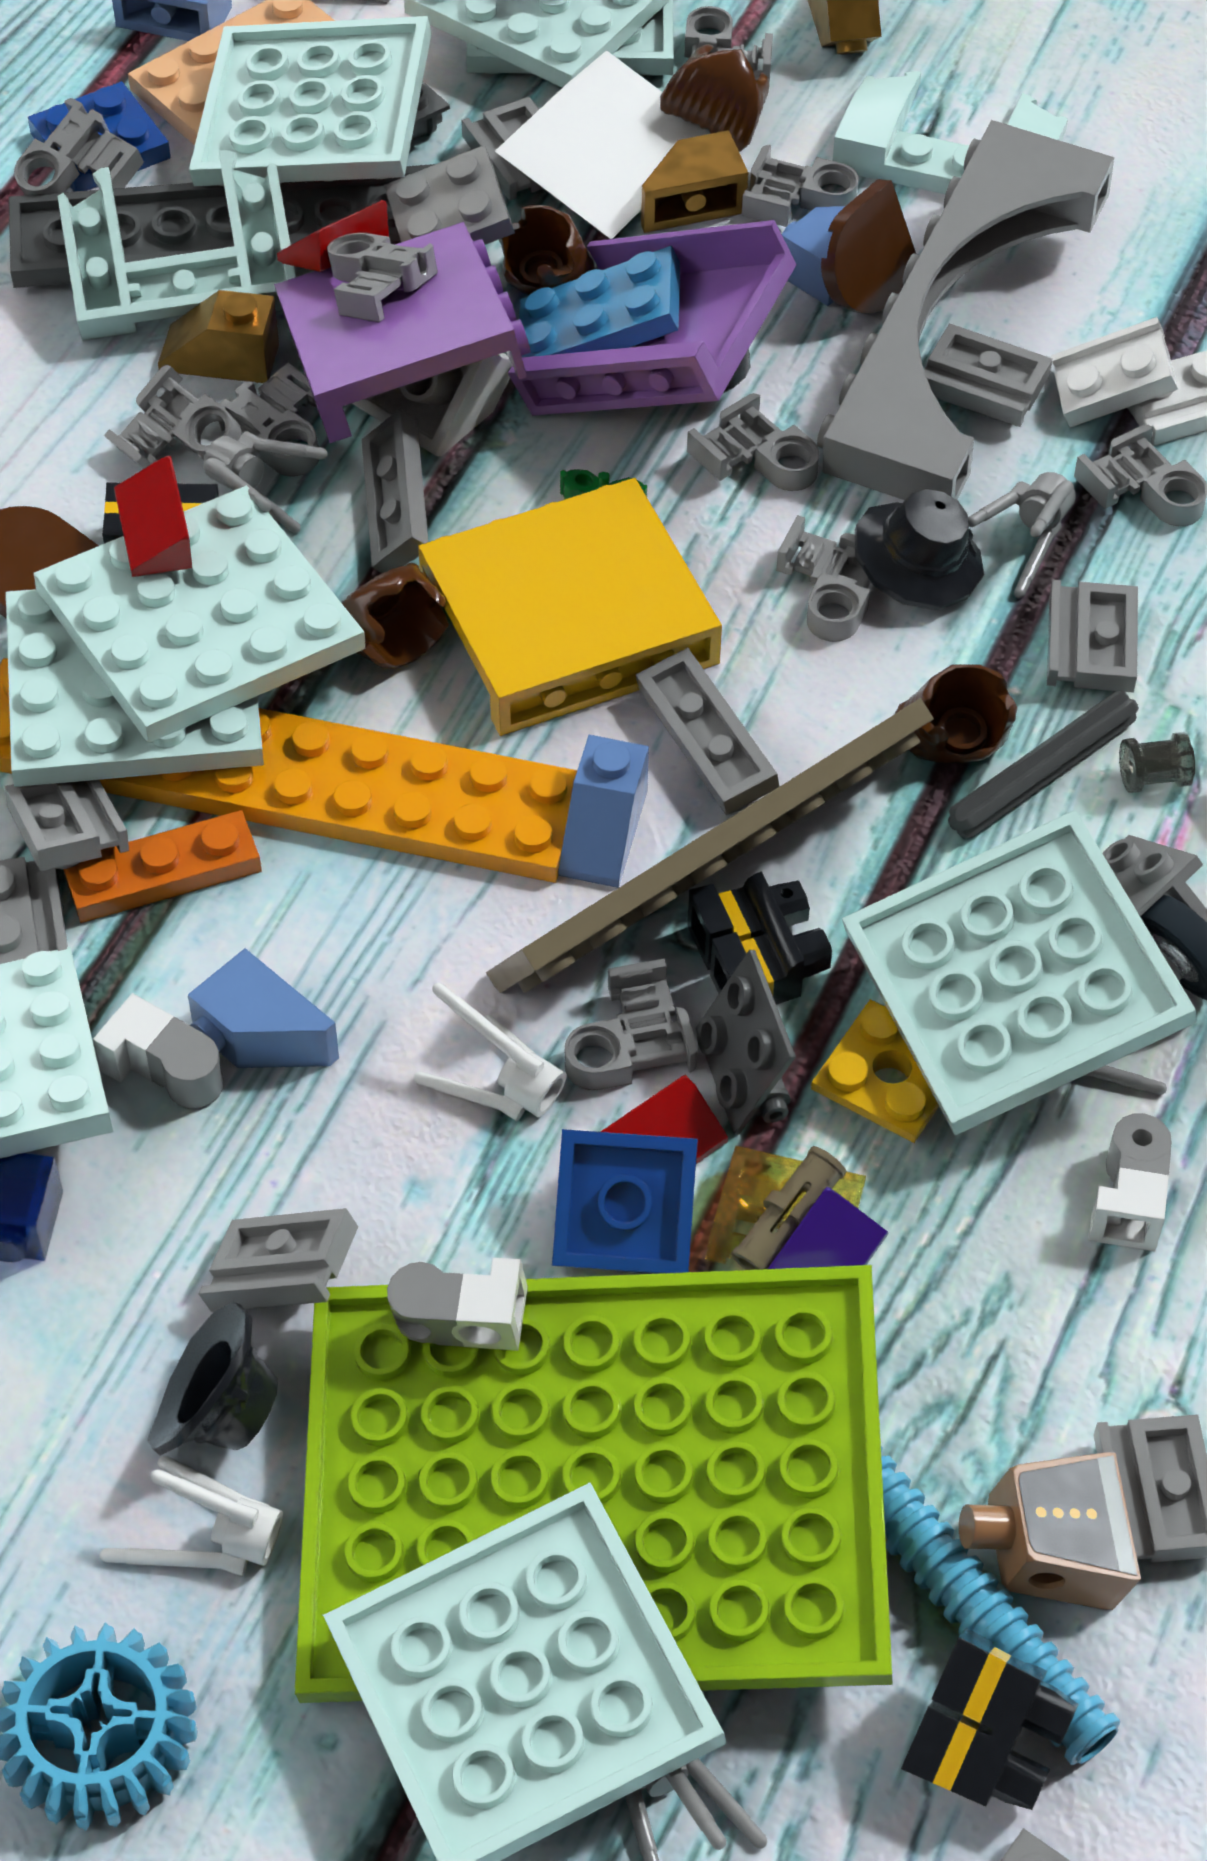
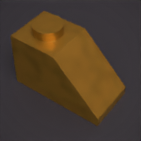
[808,0,882,54]
[641,130,748,233]
[158,290,279,383]

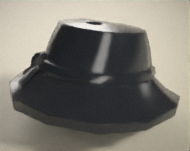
[855,489,984,610]
[147,1302,278,1456]

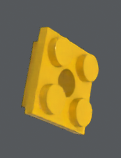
[811,999,939,1143]

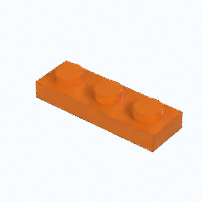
[63,810,262,923]

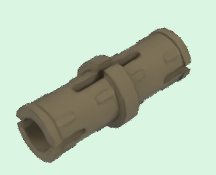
[731,1146,847,1270]

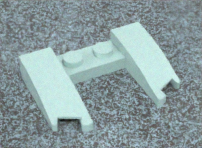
[832,71,1068,194]
[57,150,296,341]

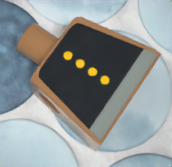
[959,1452,1141,1610]

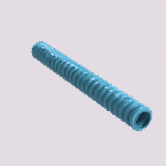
[881,1446,1121,1765]

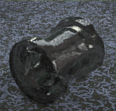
[1119,732,1195,793]

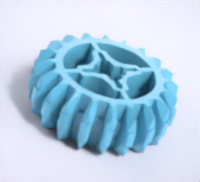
[0,1622,198,1831]

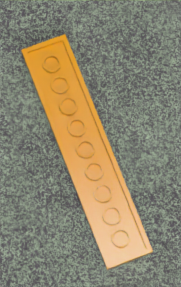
[0,658,577,883]

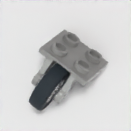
[1102,835,1207,1000]

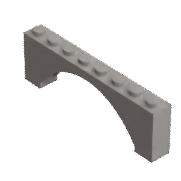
[817,120,1115,500]

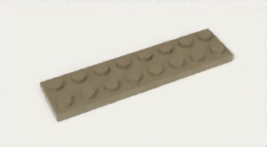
[485,698,934,993]

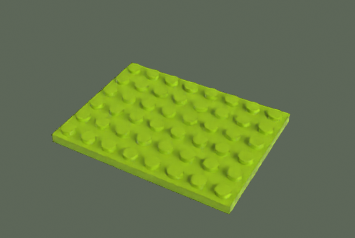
[294,1265,893,1703]

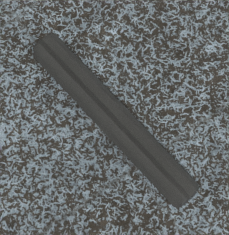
[948,691,1139,839]

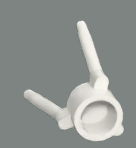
[414,983,567,1121]
[100,1456,283,1576]

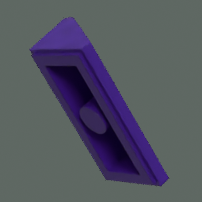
[768,1187,889,1269]

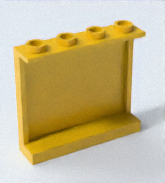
[418,478,722,736]

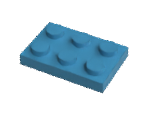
[519,245,680,358]

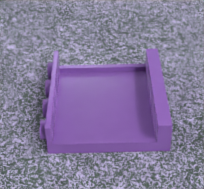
[508,220,797,416]
[274,222,531,443]

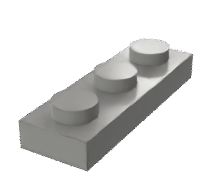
[362,409,428,573]
[636,647,779,815]

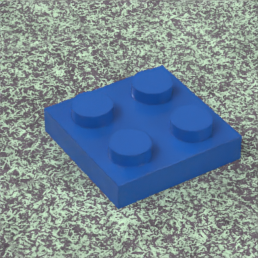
[28,81,171,192]
[552,1129,698,1274]

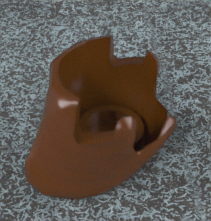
[660,44,770,152]
[499,205,598,295]
[341,563,449,669]
[894,664,1018,763]

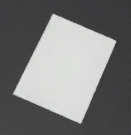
[495,50,710,239]

